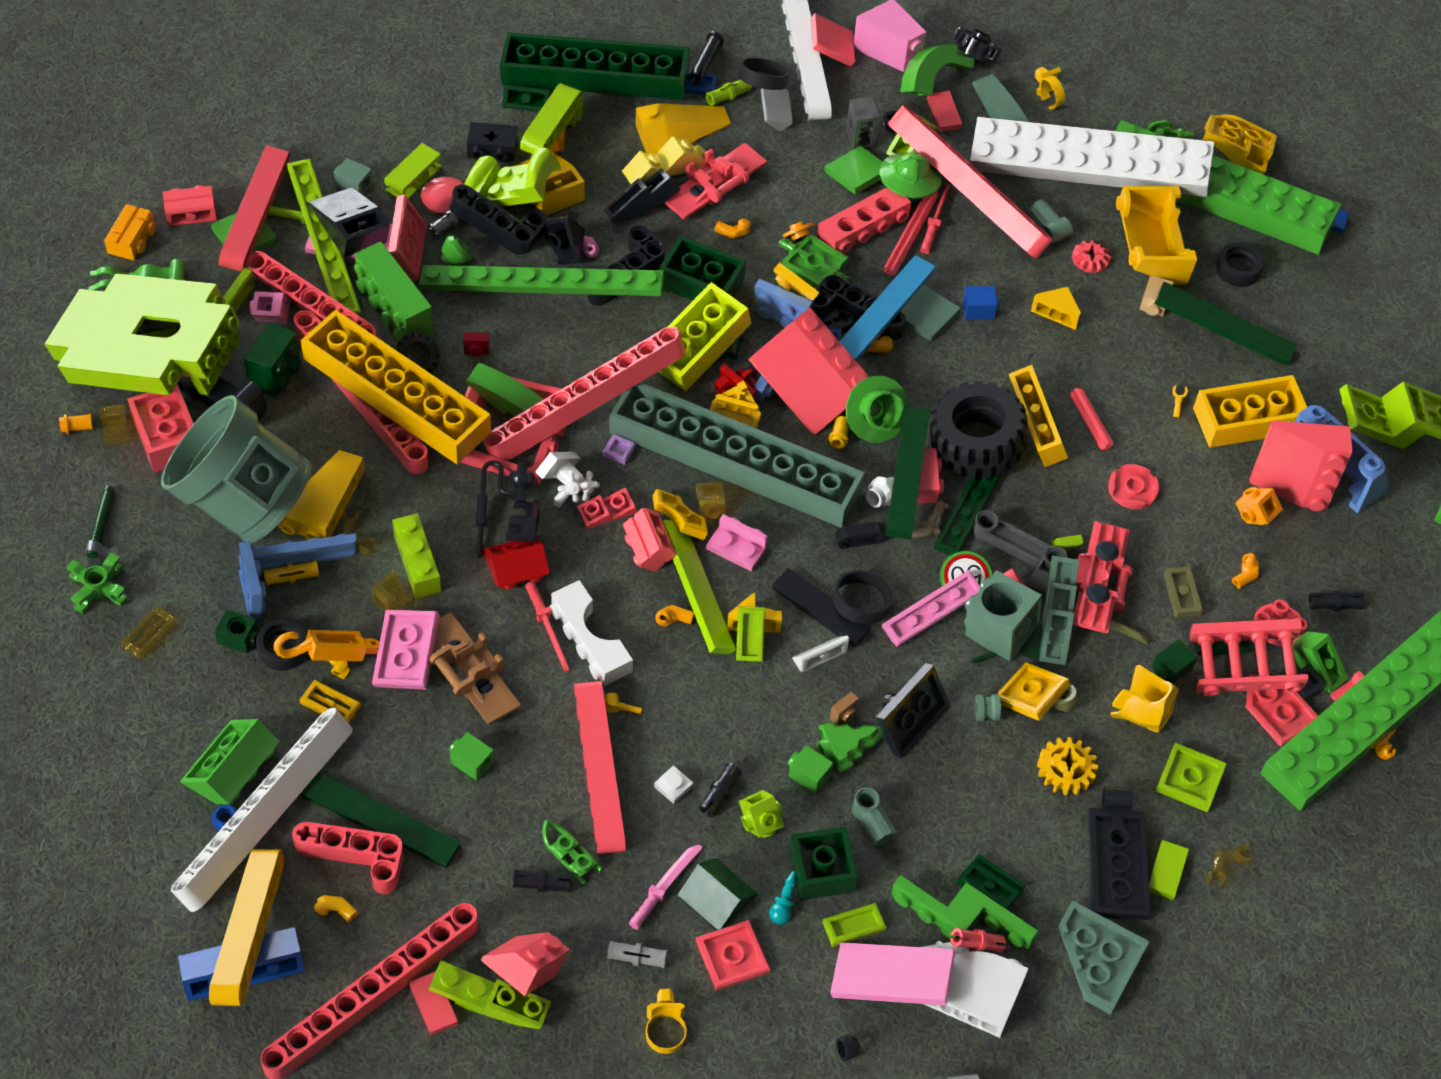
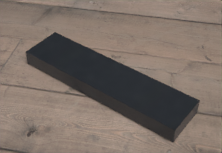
[772,568,872,648]

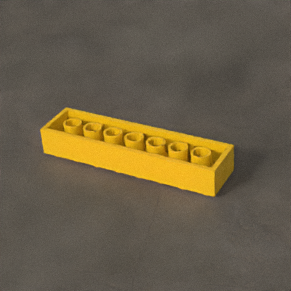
[301,310,491,465]

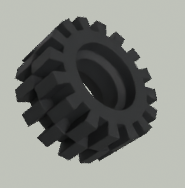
[394,332,440,373]

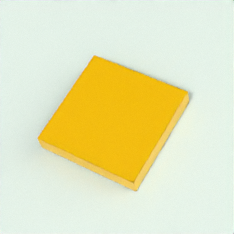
[997,662,1071,721]

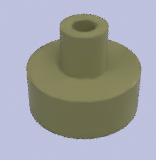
[1053,685,1078,712]

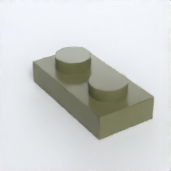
[1163,566,1203,619]

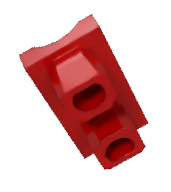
[714,364,759,404]

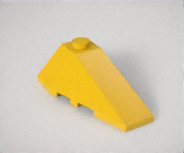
[636,103,731,155]

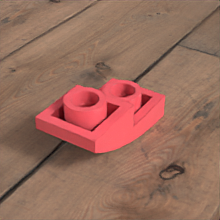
[577,487,638,529]

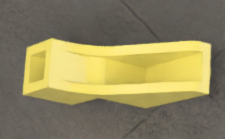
[622,136,706,184]

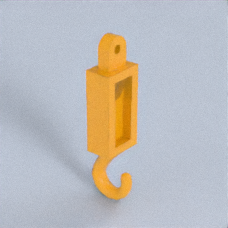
[274,630,380,661]

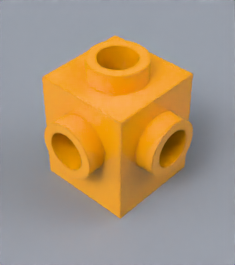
[1235,487,1283,525]

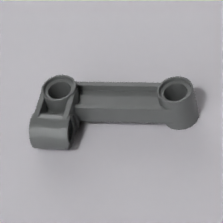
[973,510,1068,597]

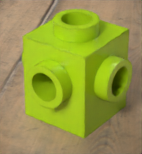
[739,790,784,838]

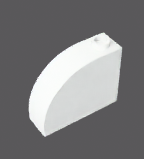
[924,951,1028,1038]

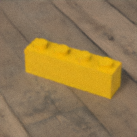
[1009,365,1068,468]

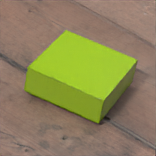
[1050,534,1083,551]

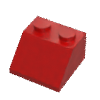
[483,539,550,589]

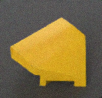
[710,381,761,429]

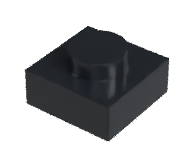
[1297,664,1326,701]

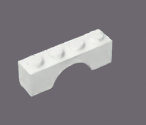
[550,580,633,686]

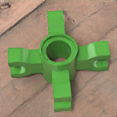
[66,552,128,614]

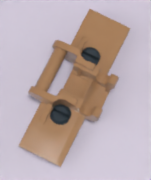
[429,612,521,725]

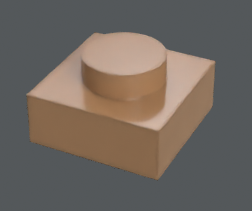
[830,692,859,725]

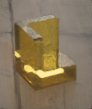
[99,404,130,446]
[370,571,412,613]

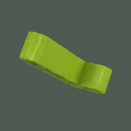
[520,83,583,154]

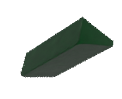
[502,84,552,112]

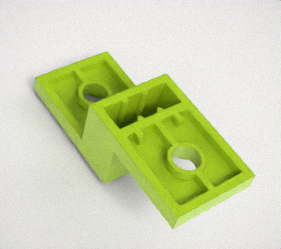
[1339,381,1441,449]

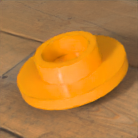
[782,221,814,241]

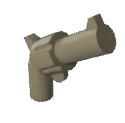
[912,501,950,539]

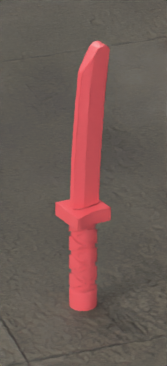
[920,184,950,254]
[525,582,569,672]

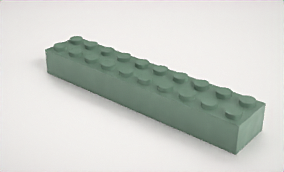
[609,382,865,527]

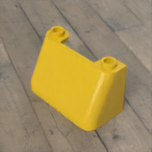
[1116,186,1197,286]

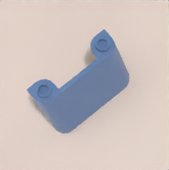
[1295,405,1389,514]

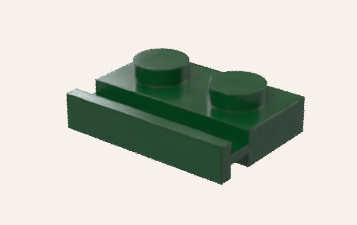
[956,854,1026,910]

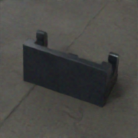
[506,500,540,542]

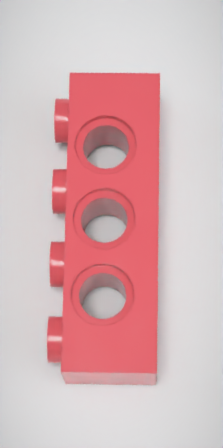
[816,188,911,254]

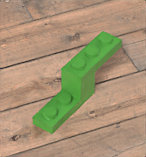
[891,875,1038,950]

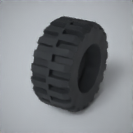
[930,381,1028,479]

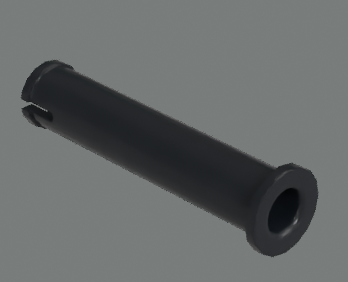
[688,31,724,85]

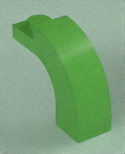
[900,44,975,97]

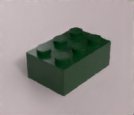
[659,235,746,301]

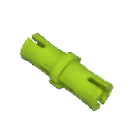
[706,79,752,106]

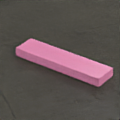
[882,570,980,647]

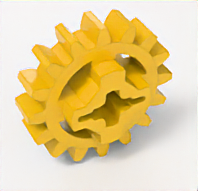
[1037,737,1098,796]

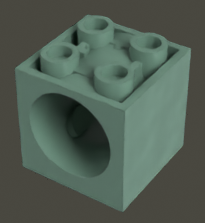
[964,570,1042,661]

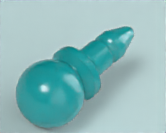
[769,871,797,925]

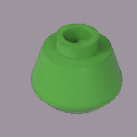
[441,235,472,266]

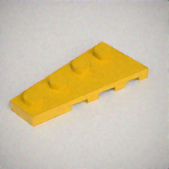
[773,262,819,300]

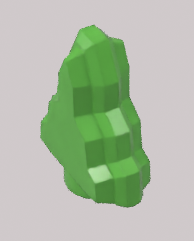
[817,722,884,773]

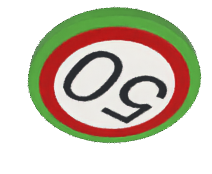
[940,551,992,586]

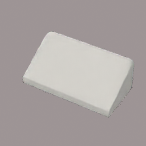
[792,635,849,672]

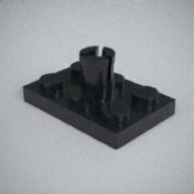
[876,663,950,759]

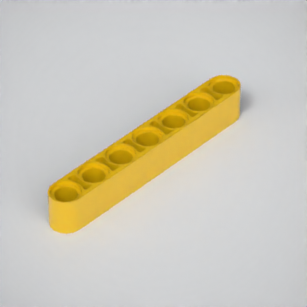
[209,849,284,1006]

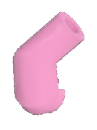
[582,236,599,258]

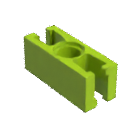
[384,143,441,199]

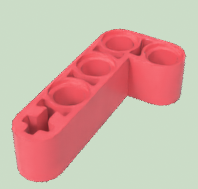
[292,822,404,894]

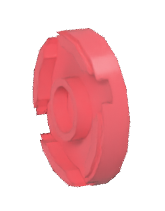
[1108,464,1160,509]

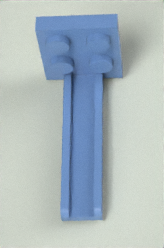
[755,279,812,403]
[238,533,357,623]

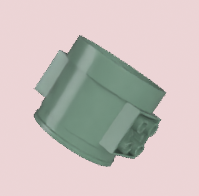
[161,395,311,543]

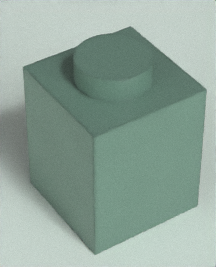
[333,158,373,195]

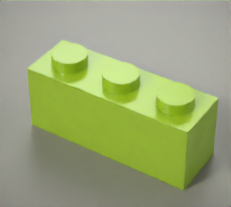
[392,513,441,599]

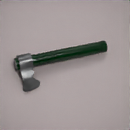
[85,485,118,559]

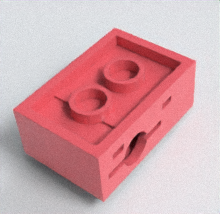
[128,384,194,473]

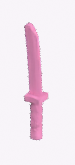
[629,845,702,930]

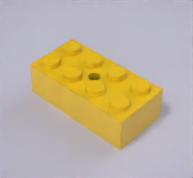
[1193,375,1307,448]

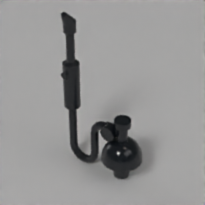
[475,460,535,559]

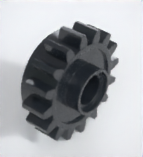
[953,27,1002,63]

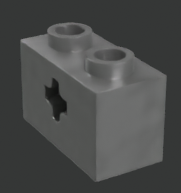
[846,97,880,150]

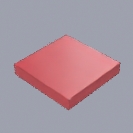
[811,13,855,67]
[695,920,770,991]

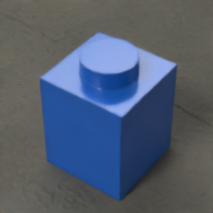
[963,286,1000,319]

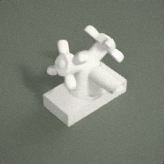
[536,452,600,508]

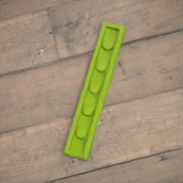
[662,520,736,654]

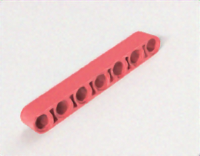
[218,145,290,272]
[246,251,383,341]
[574,681,626,855]

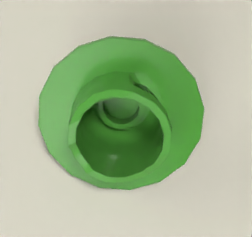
[879,150,942,201]
[846,376,909,443]

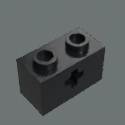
[467,122,518,162]

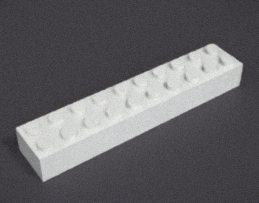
[970,117,1214,197]

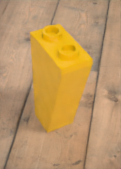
[278,450,365,540]

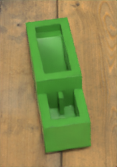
[465,363,544,417]

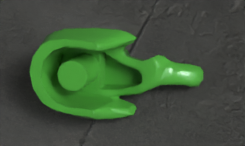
[1146,120,1195,138]

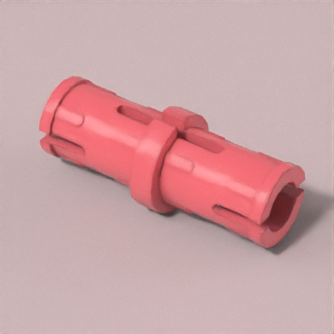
[950,928,1006,953]

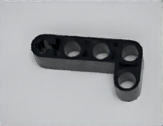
[449,184,547,255]
[587,225,666,306]
[810,275,906,341]
[177,376,267,420]

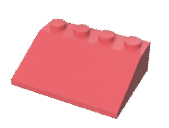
[748,307,869,435]
[1249,420,1352,511]

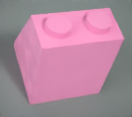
[853,0,926,72]

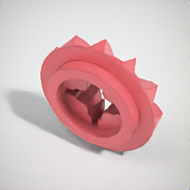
[1072,240,1111,273]

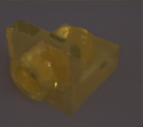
[696,482,726,520]

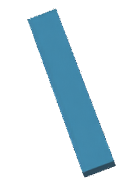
[839,255,936,362]

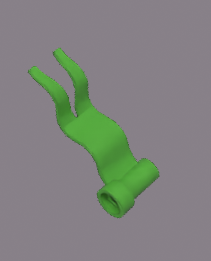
[88,259,185,291]

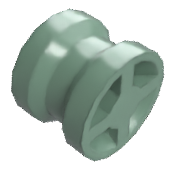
[975,694,1001,721]

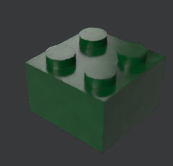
[244,322,301,398]
[789,827,858,900]

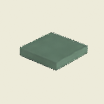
[901,285,960,341]

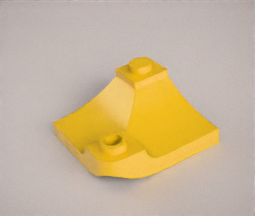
[1203,114,1277,174]

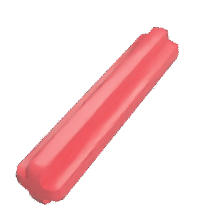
[1070,388,1113,451]

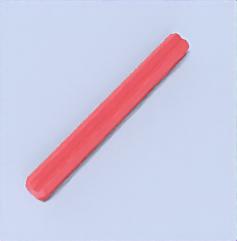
[884,191,938,276]

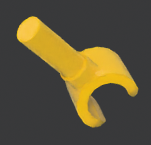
[1172,385,1188,418]
[328,661,350,679]
[604,693,642,714]

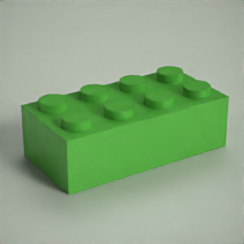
[354,241,434,349]

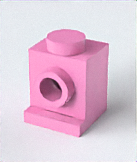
[250,292,291,324]

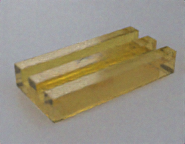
[120,606,177,660]

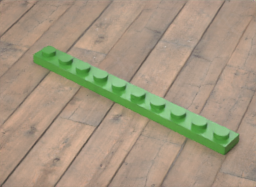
[419,265,665,296]

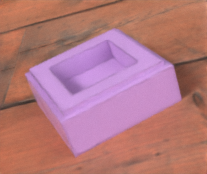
[602,434,636,465]

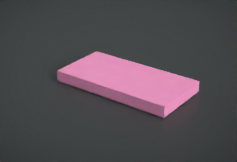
[830,943,955,1006]

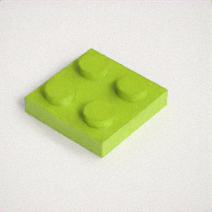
[1156,743,1227,812]

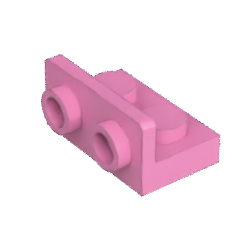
[706,514,768,572]

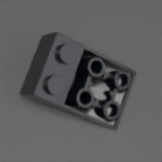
[309,187,390,258]

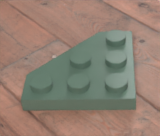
[1058,901,1149,1015]

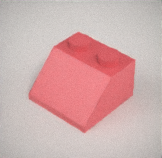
[481,932,570,996]

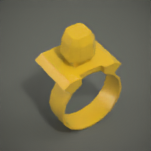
[1035,67,1065,110]
[645,989,687,1054]

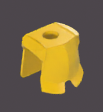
[1110,665,1179,733]

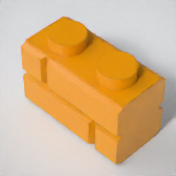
[104,204,156,261]

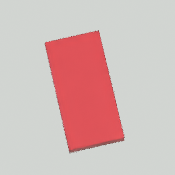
[927,90,962,132]
[409,971,458,1036]

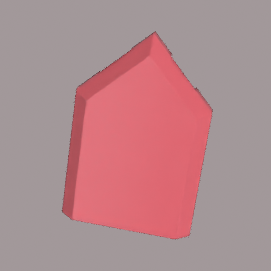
[1246,673,1318,747]

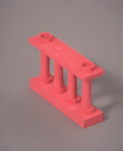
[1190,619,1308,696]

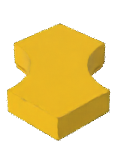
[653,489,708,540]

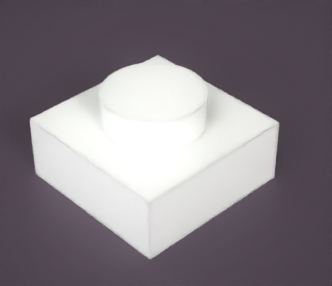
[654,766,693,804]

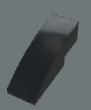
[603,168,681,222]

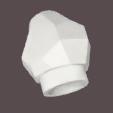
[865,476,894,508]

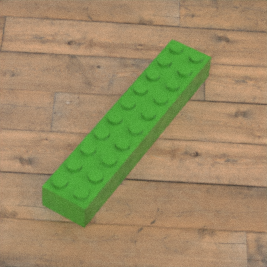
[1115,120,1341,255]
[1260,611,1441,812]

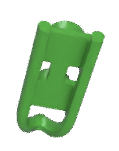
[542,819,604,885]

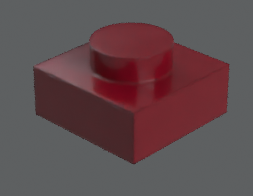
[463,332,490,357]

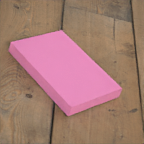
[372,610,440,690]

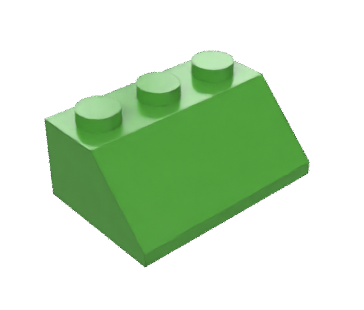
[180,719,280,805]

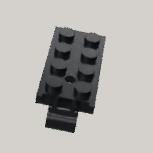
[1088,786,1151,920]

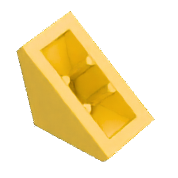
[1031,287,1081,330]

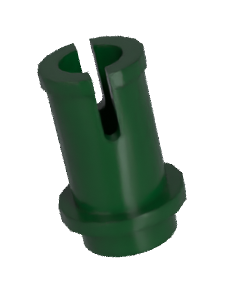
[722,334,744,360]

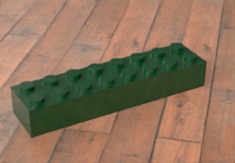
[499,32,690,100]

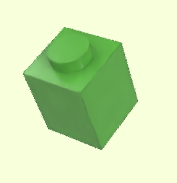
[450,732,494,781]
[788,745,833,794]

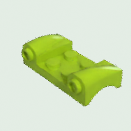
[464,148,562,207]

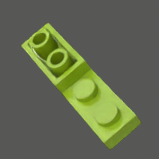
[428,961,551,1029]

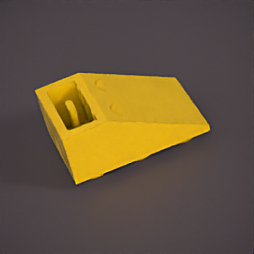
[511,151,585,216]

